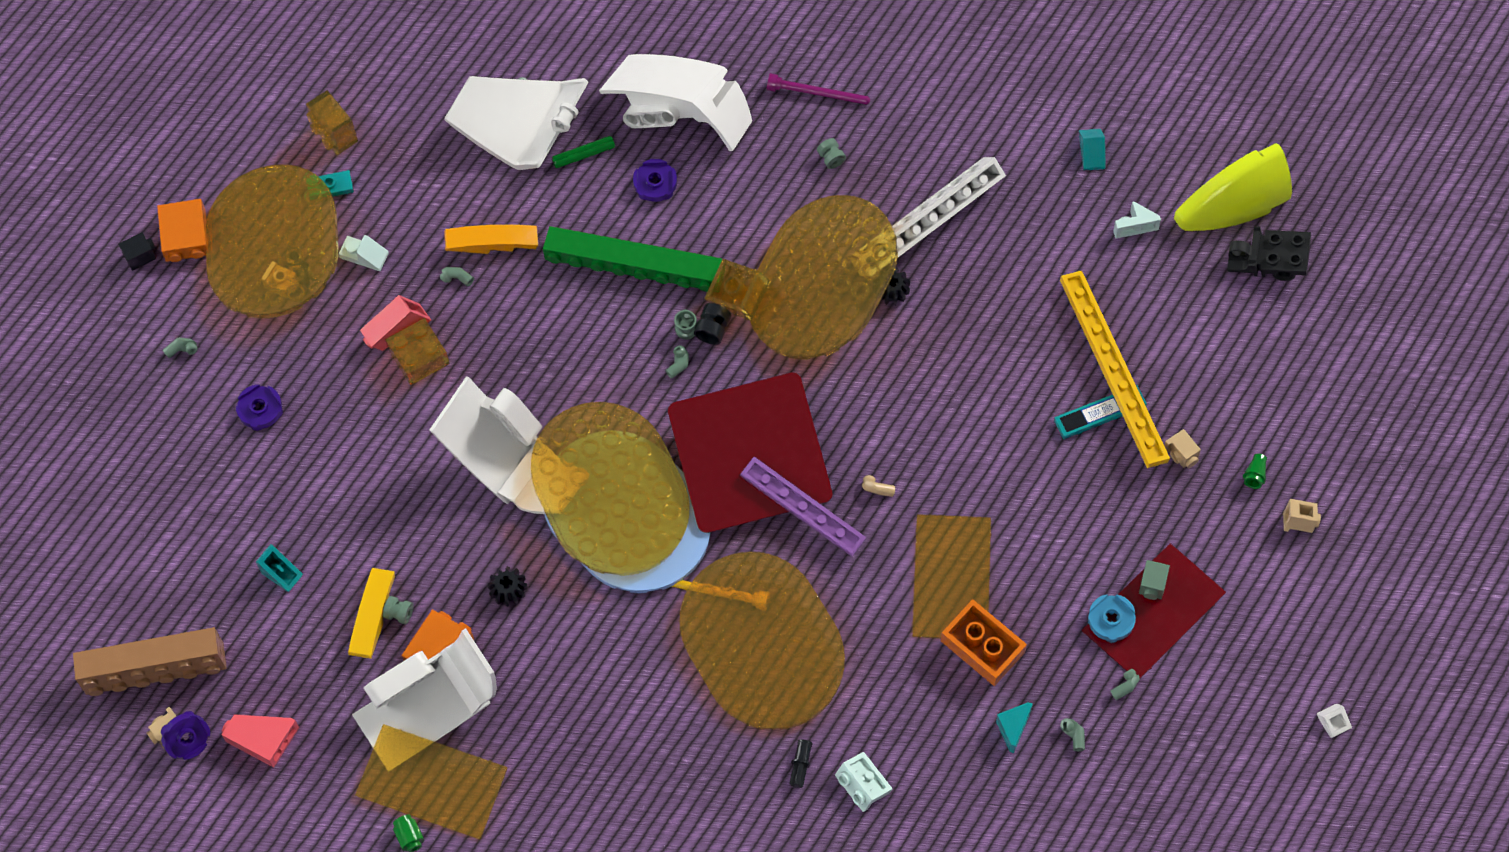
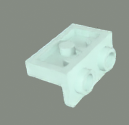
[835,752,892,812]

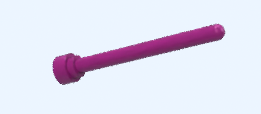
[767,73,870,105]

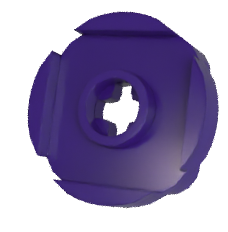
[633,159,677,202]
[236,385,283,431]
[161,711,210,760]

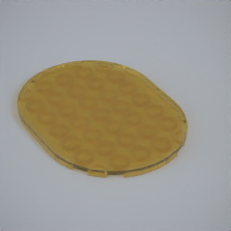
[206,164,338,318]
[748,195,898,360]
[531,402,689,576]
[679,552,845,730]

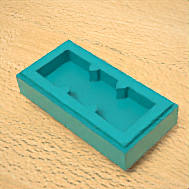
[306,170,354,201]

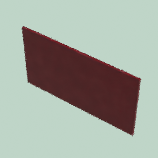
[1082,543,1226,678]

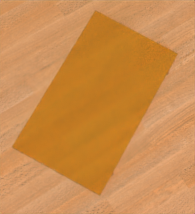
[912,514,992,638]
[355,724,508,840]

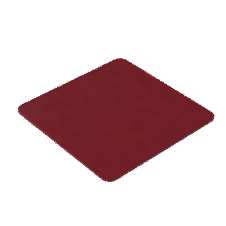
[668,372,833,533]

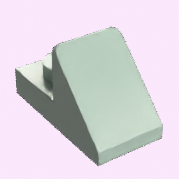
[1113,202,1161,239]
[338,235,389,271]

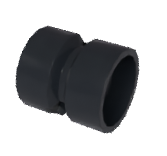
[694,303,732,345]

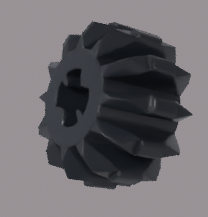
[873,267,910,306]
[487,566,528,607]

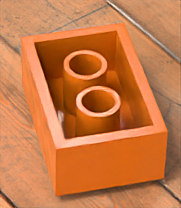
[941,599,1027,687]

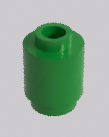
[393,815,424,852]

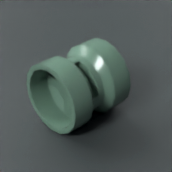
[817,138,846,169]
[674,310,697,340]
[383,596,414,625]

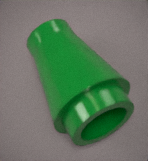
[1243,453,1267,489]

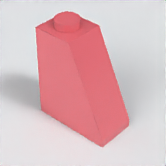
[360,295,431,351]
[221,715,299,768]

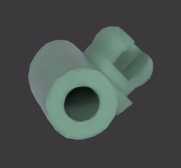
[440,267,474,286]
[163,337,197,358]

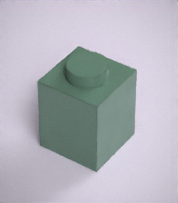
[1139,560,1170,600]

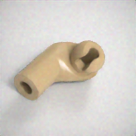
[862,475,895,497]

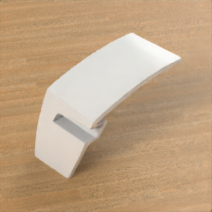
[599,54,752,151]
[430,376,589,515]
[352,628,497,772]

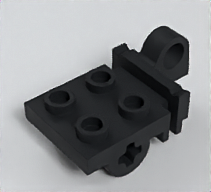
[1227,226,1311,281]

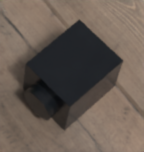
[118,232,156,271]

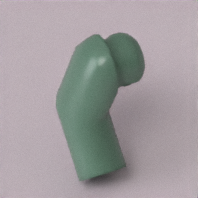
[665,346,689,379]
[1110,669,1140,701]
[1060,718,1085,752]

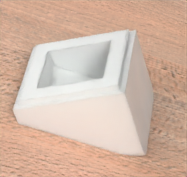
[1317,704,1352,738]

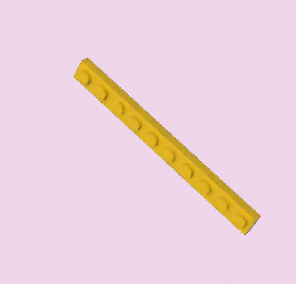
[1060,271,1170,468]

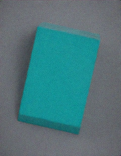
[1079,129,1106,170]
[256,544,303,592]
[996,702,1033,753]

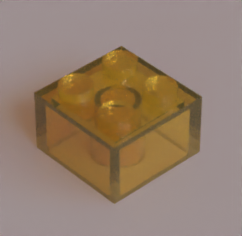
[306,90,358,155]
[704,259,770,321]
[385,318,450,386]

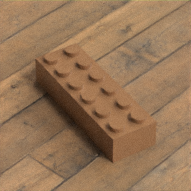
[73,627,227,696]

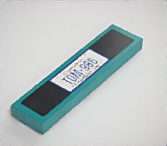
[1054,385,1147,440]

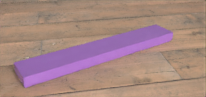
[740,457,866,557]

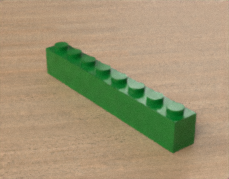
[543,226,723,292]

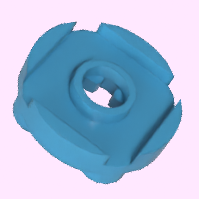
[1088,594,1136,643]

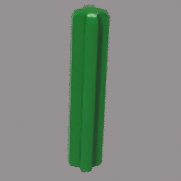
[552,136,615,168]

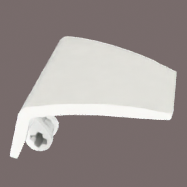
[444,76,588,170]

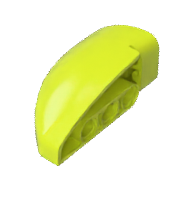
[1174,143,1292,231]

